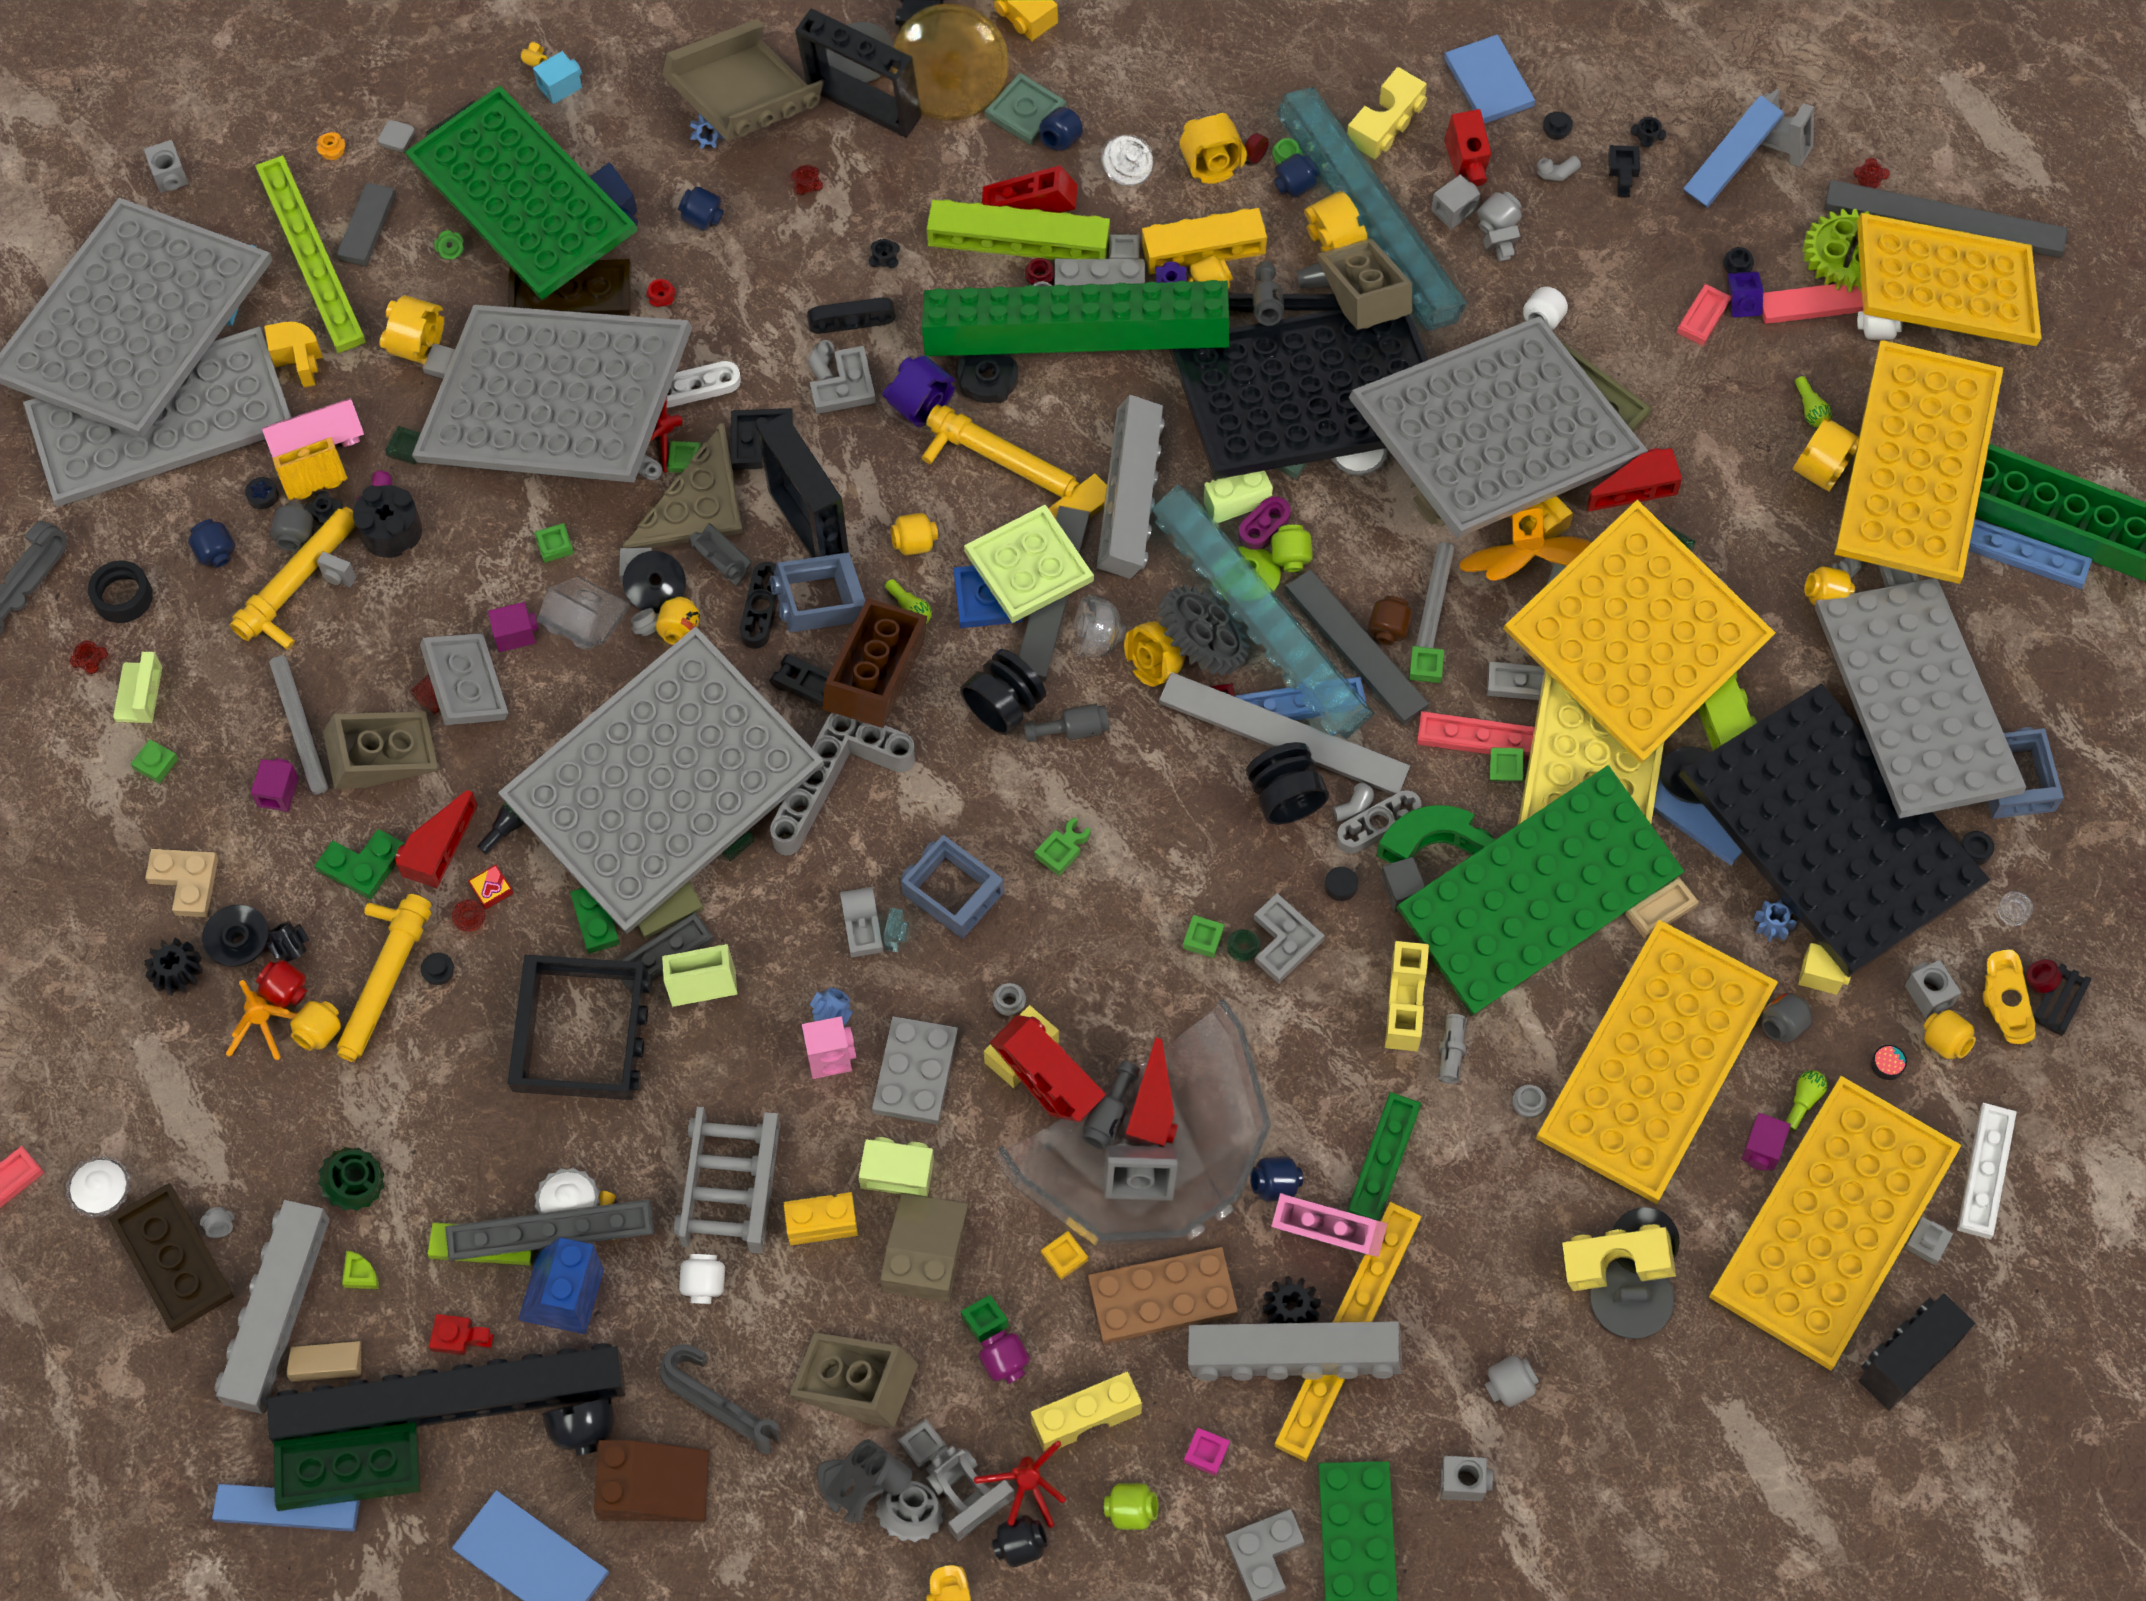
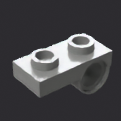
[840,887,883,958]

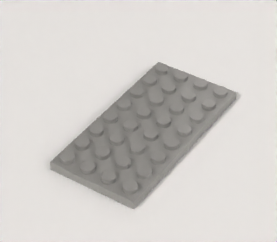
[23,326,292,507]
[1814,578,2026,818]

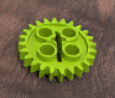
[1802,209,1879,292]

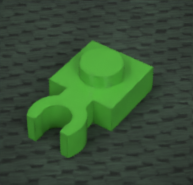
[1034,817,1091,876]

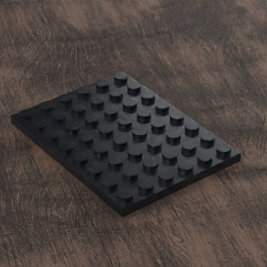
[1169,309,1428,480]
[1679,683,1990,978]

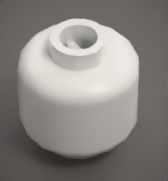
[1523,287,1568,330]
[1858,311,1903,340]
[679,1254,725,1304]

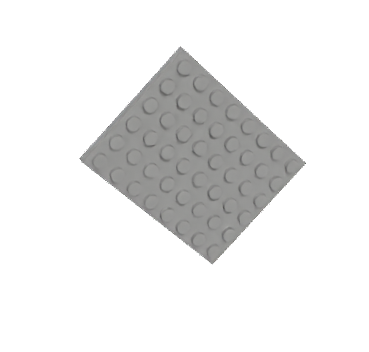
[0,198,273,438]
[412,305,692,483]
[1349,316,1648,538]
[498,627,824,934]

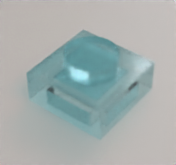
[883,907,909,952]

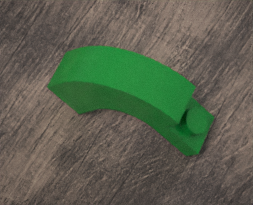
[1376,805,1496,864]

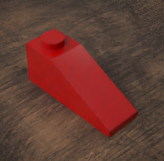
[981,165,1078,213]
[1586,448,1682,512]
[395,790,478,889]
[1124,1037,1178,1147]

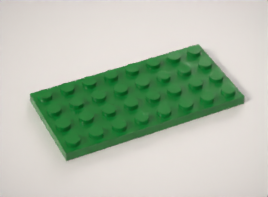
[405,85,638,300]
[1396,765,1685,1016]

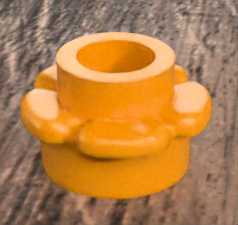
[316,132,346,160]

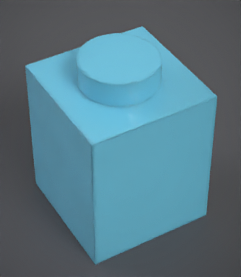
[533,51,582,105]

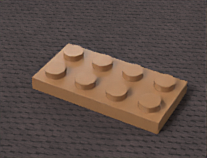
[1088,1247,1238,1344]

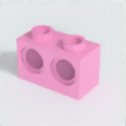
[802,1016,856,1079]

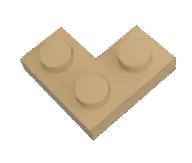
[145,849,218,917]

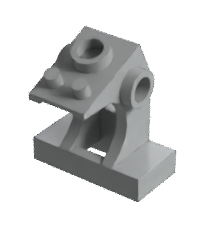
[1745,89,1814,167]
[925,1446,1014,1542]

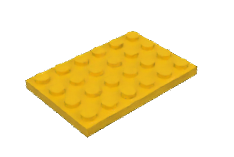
[1857,213,2041,346]

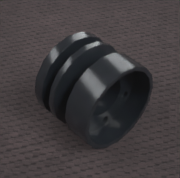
[960,649,1046,735]
[1246,742,1329,825]

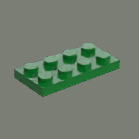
[1318,1461,1397,1601]

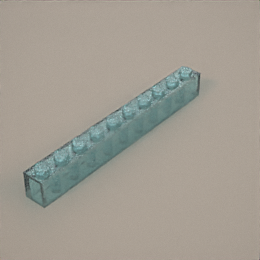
[1276,87,1467,331]
[1151,484,1375,739]

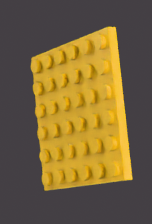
[1503,500,1776,764]

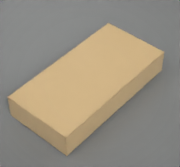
[1625,877,1699,939]

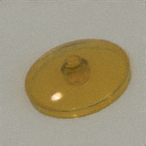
[892,4,1009,121]

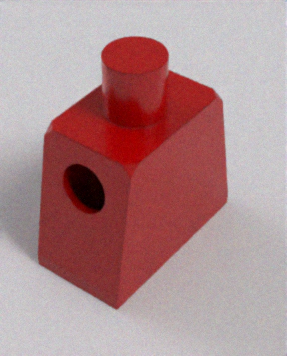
[1444,109,1491,187]

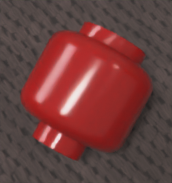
[256,960,308,1009]

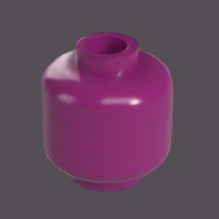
[979,1329,1030,1384]

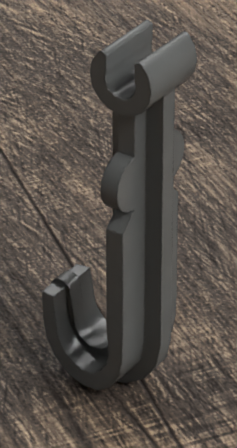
[0,520,67,635]
[660,1344,780,1454]

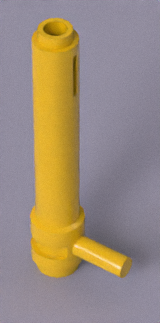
[921,404,1079,498]
[229,506,356,650]
[337,894,432,1062]

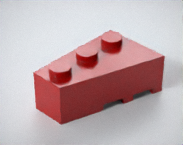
[989,1015,1106,1123]

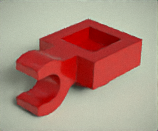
[429,1314,494,1355]

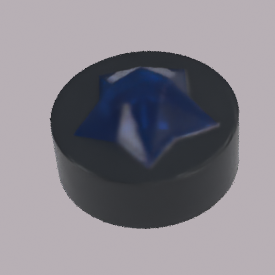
[245,477,278,509]

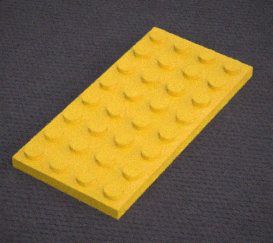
[1834,340,2003,584]
[1536,920,1778,1204]
[1709,1076,1962,1371]

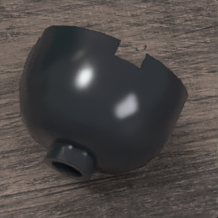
[542,1396,614,1456]

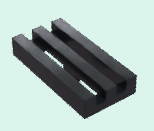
[2034,963,2092,1036]

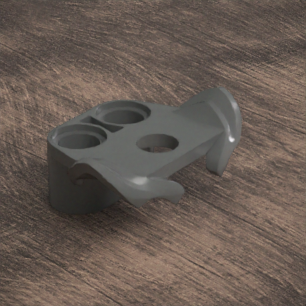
[816,1439,912,1524]

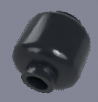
[992,1515,1048,1568]

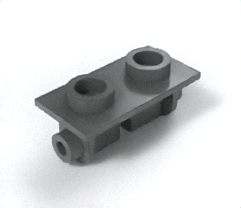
[689,523,752,586]

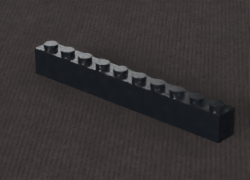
[267,1343,626,1444]

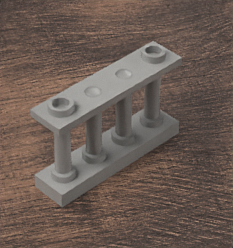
[674,1107,781,1254]

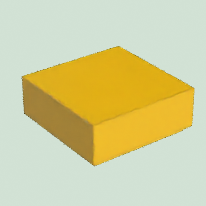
[1041,1231,1088,1280]

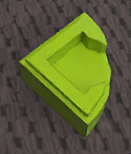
[342,1251,379,1289]

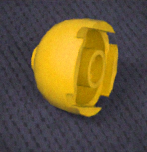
[1124,621,1185,687]

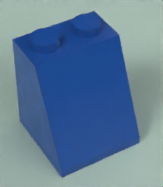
[518,1237,604,1335]

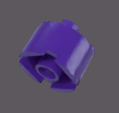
[883,355,955,427]

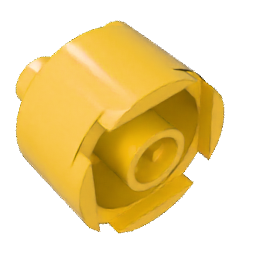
[1179,113,1247,184]
[1304,190,1368,252]
[380,295,444,364]
[1792,417,1859,492]

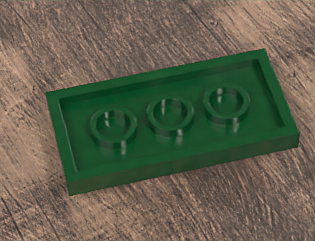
[274,1422,421,1511]

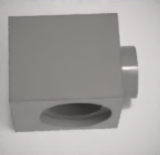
[144,140,189,193]
[1431,175,1480,229]
[1905,960,1961,1019]
[1440,1456,1493,1501]

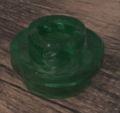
[1227,929,1260,962]

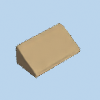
[287,1341,361,1382]

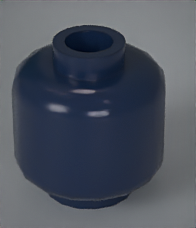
[1039,107,1083,151]
[1273,153,1319,198]
[678,186,724,231]
[188,519,236,568]
[1250,1156,1303,1202]

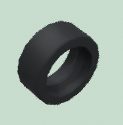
[88,560,153,623]

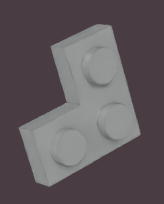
[810,346,876,414]
[1254,893,1325,984]
[1225,1509,1305,1601]

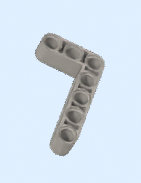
[770,713,916,856]

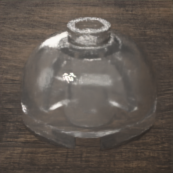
[1071,594,1126,659]

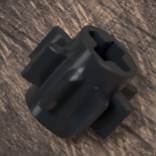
[266,921,310,962]

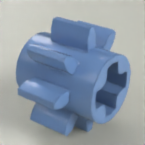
[690,113,725,148]
[1753,899,1797,942]
[810,988,853,1025]

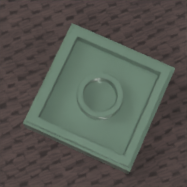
[984,73,1066,145]

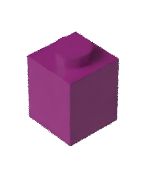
[488,602,539,652]
[250,758,299,812]
[1741,1112,1791,1171]

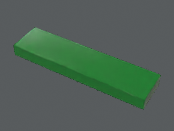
[1346,1092,1422,1221]

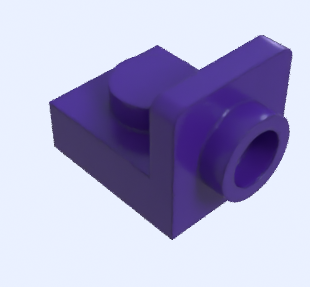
[1728,271,1763,318]

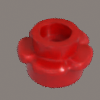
[646,279,676,307]

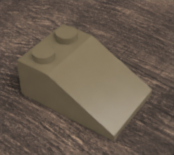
[1317,238,1412,330]
[323,711,438,789]
[880,1193,969,1303]
[789,1332,919,1428]

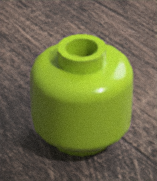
[1271,525,1313,572]
[1104,1483,1158,1530]

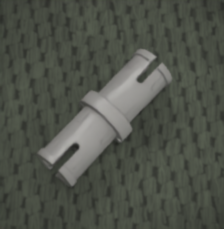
[1438,1014,1467,1084]

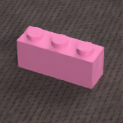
[262,398,364,458]
[1271,1193,1388,1257]

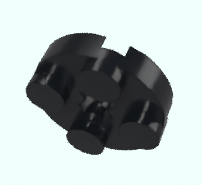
[957,354,1018,403]

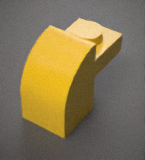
[264,322,323,388]

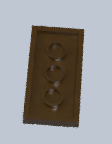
[508,259,631,316]
[108,1182,234,1333]

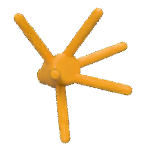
[226,980,297,1060]

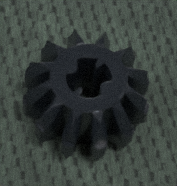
[144,938,203,996]
[1262,1276,1321,1324]

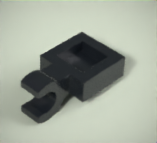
[1608,145,1640,197]

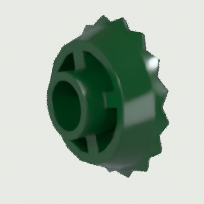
[318,1147,385,1211]

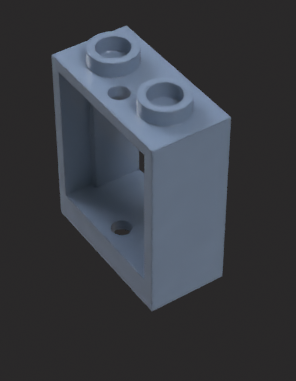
[770,552,865,633]
[1988,727,2064,819]
[901,835,1005,939]

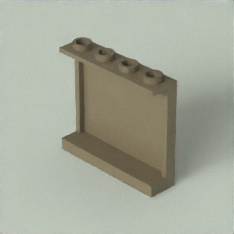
[662,19,823,141]

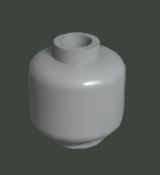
[1477,191,1522,234]
[1485,1355,1539,1407]

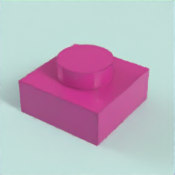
[1184,1427,1230,1476]

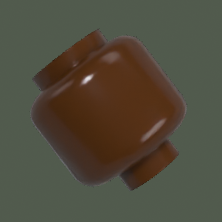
[1368,596,1413,645]

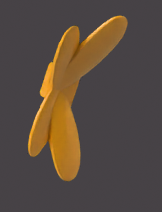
[1459,506,1592,581]

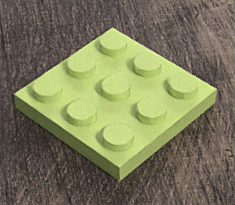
[964,505,1094,623]

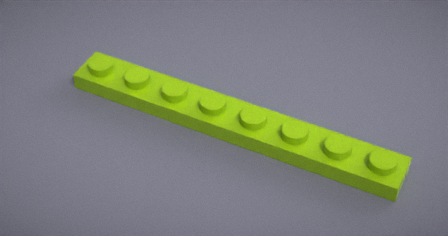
[255,155,366,354]

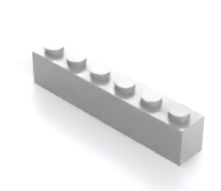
[1096,395,1165,579]
[215,1200,330,1414]
[1188,1322,1402,1381]

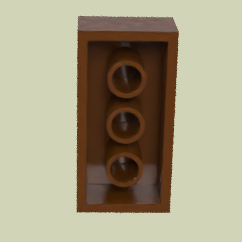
[822,598,927,728]

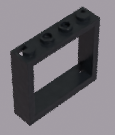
[795,8,922,138]
[757,413,849,558]
[507,954,652,1100]

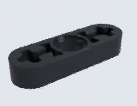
[807,297,896,334]
[740,562,778,649]

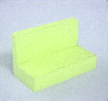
[113,652,162,723]

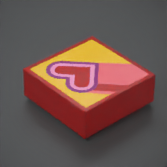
[468,864,514,910]

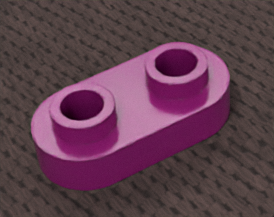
[1238,497,1291,550]

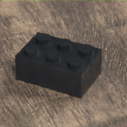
[1858,1293,1976,1411]

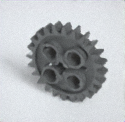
[1157,585,1249,676]

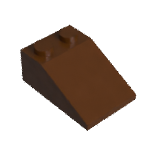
[594,1440,709,1522]

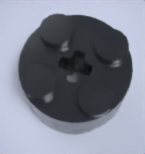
[353,485,422,558]

